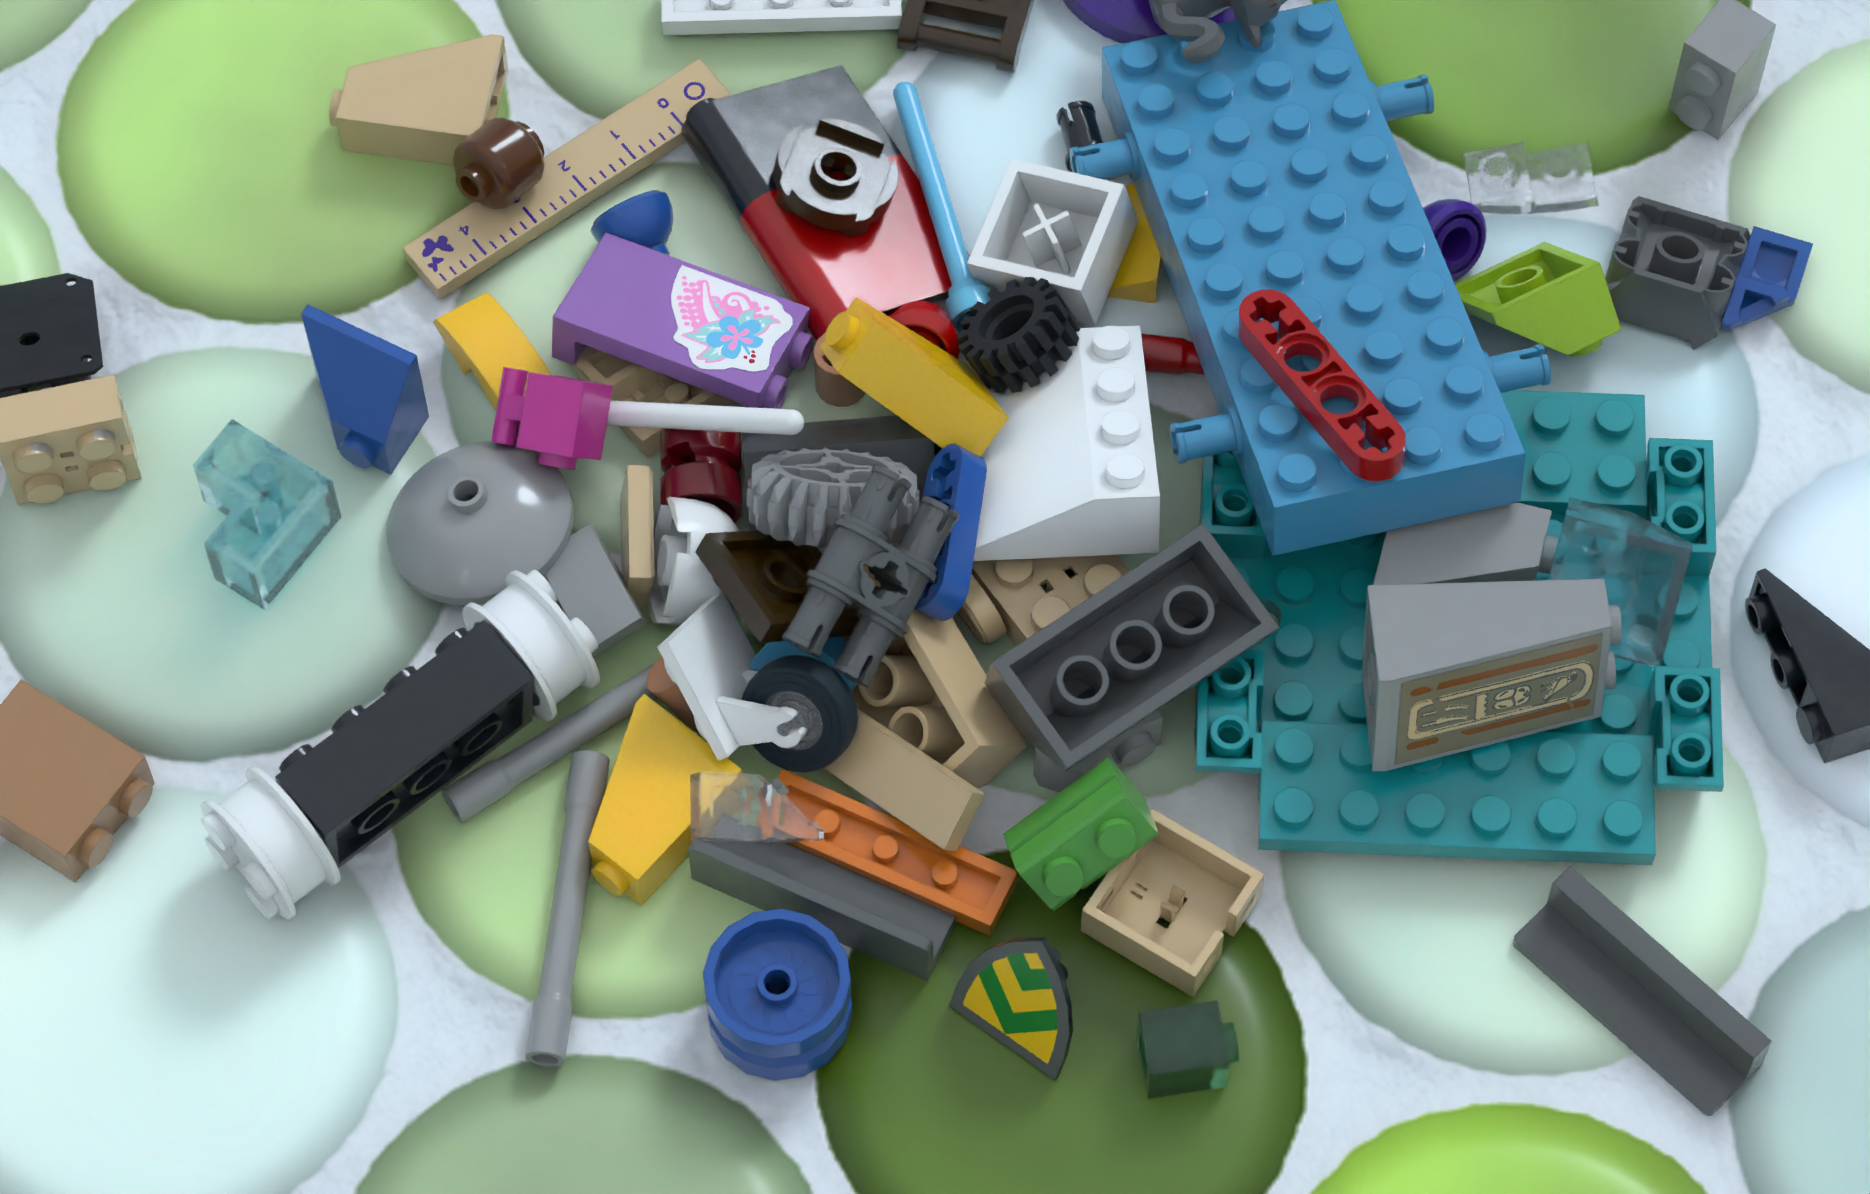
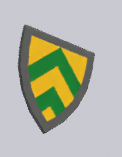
[949,937,1073,1080]

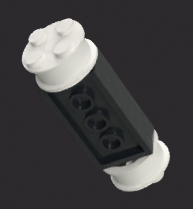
[201,570,600,920]

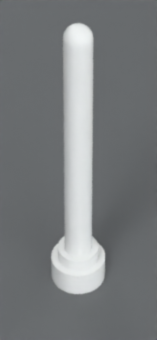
[607,401,804,435]

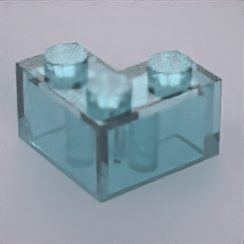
[193,419,342,610]

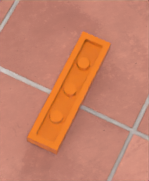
[753,769,1018,936]

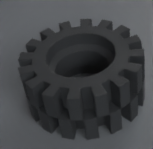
[957,277,1080,394]

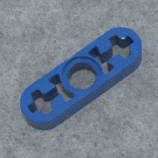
[915,444,987,621]

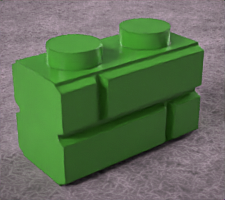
[1003,757,1159,911]

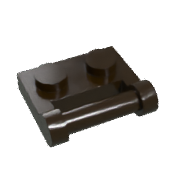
[897,0,1034,73]

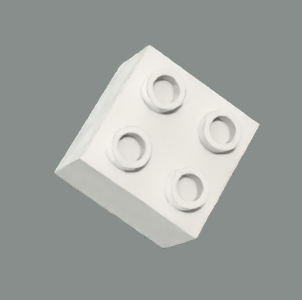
[967,158,1138,326]

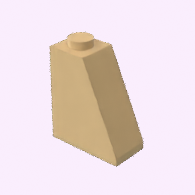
[329,34,508,166]

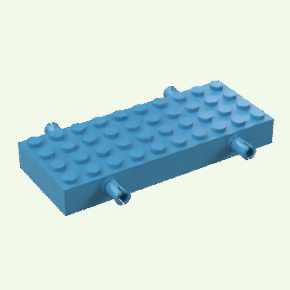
[1069,0,1551,556]

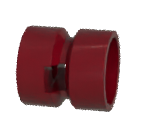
[660,428,742,523]

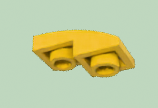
[433,292,552,411]

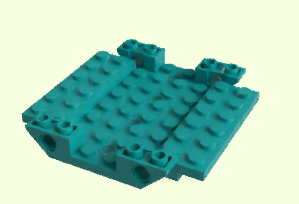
[1194,390,1724,865]

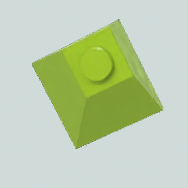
[1455,242,1621,356]

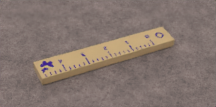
[403,58,732,300]

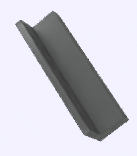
[688,814,956,981]
[1513,866,1772,1116]

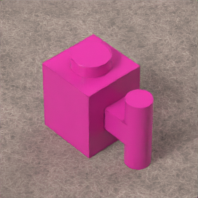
[491,367,613,470]

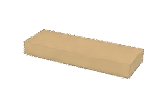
[816,709,985,851]

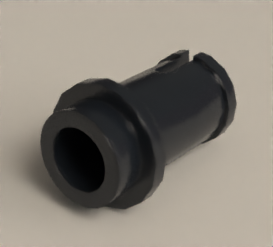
[1056,101,1103,172]

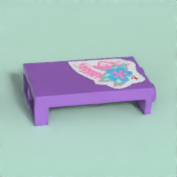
[552,233,814,409]

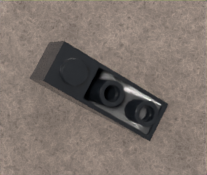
[1745,568,1870,763]

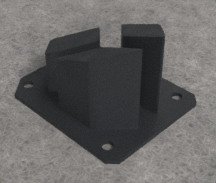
[0,273,103,398]

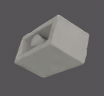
[1668,0,1776,140]

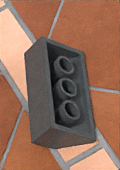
[984,523,1279,771]

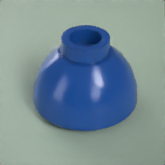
[590,190,673,255]

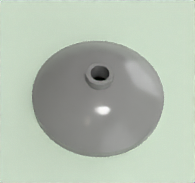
[386,441,574,606]

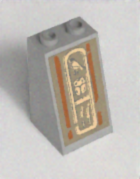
[1361,579,1622,771]

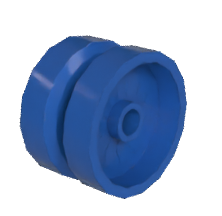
[703,909,853,1081]

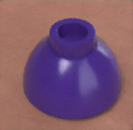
[1423,199,1487,281]

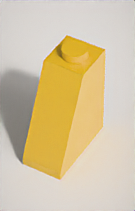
[820,297,1009,456]
[588,694,745,906]

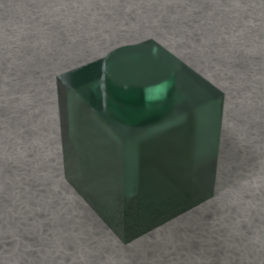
[1136,1000,1239,1099]

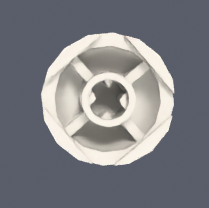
[647,497,739,626]

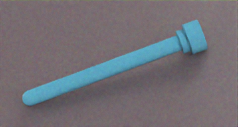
[893,82,992,332]

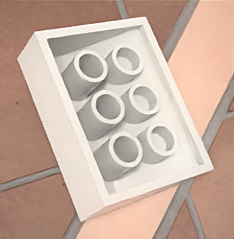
[973,325,1160,561]

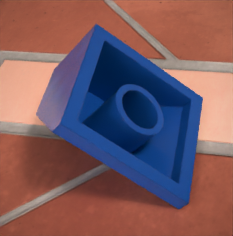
[301,304,429,475]

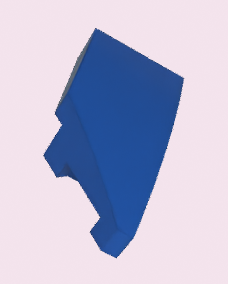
[1721,226,1813,330]

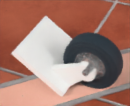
[658,592,858,773]

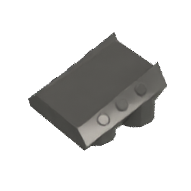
[1605,196,1751,350]

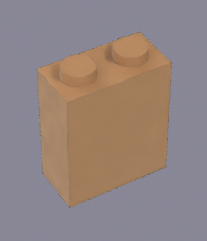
[0,679,155,883]

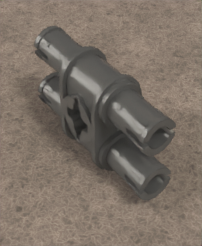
[782,465,960,688]

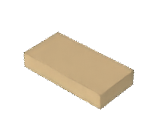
[620,465,655,607]

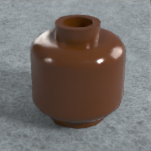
[453,118,544,209]

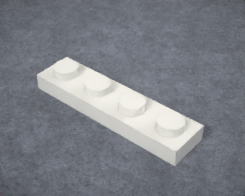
[661,0,902,35]

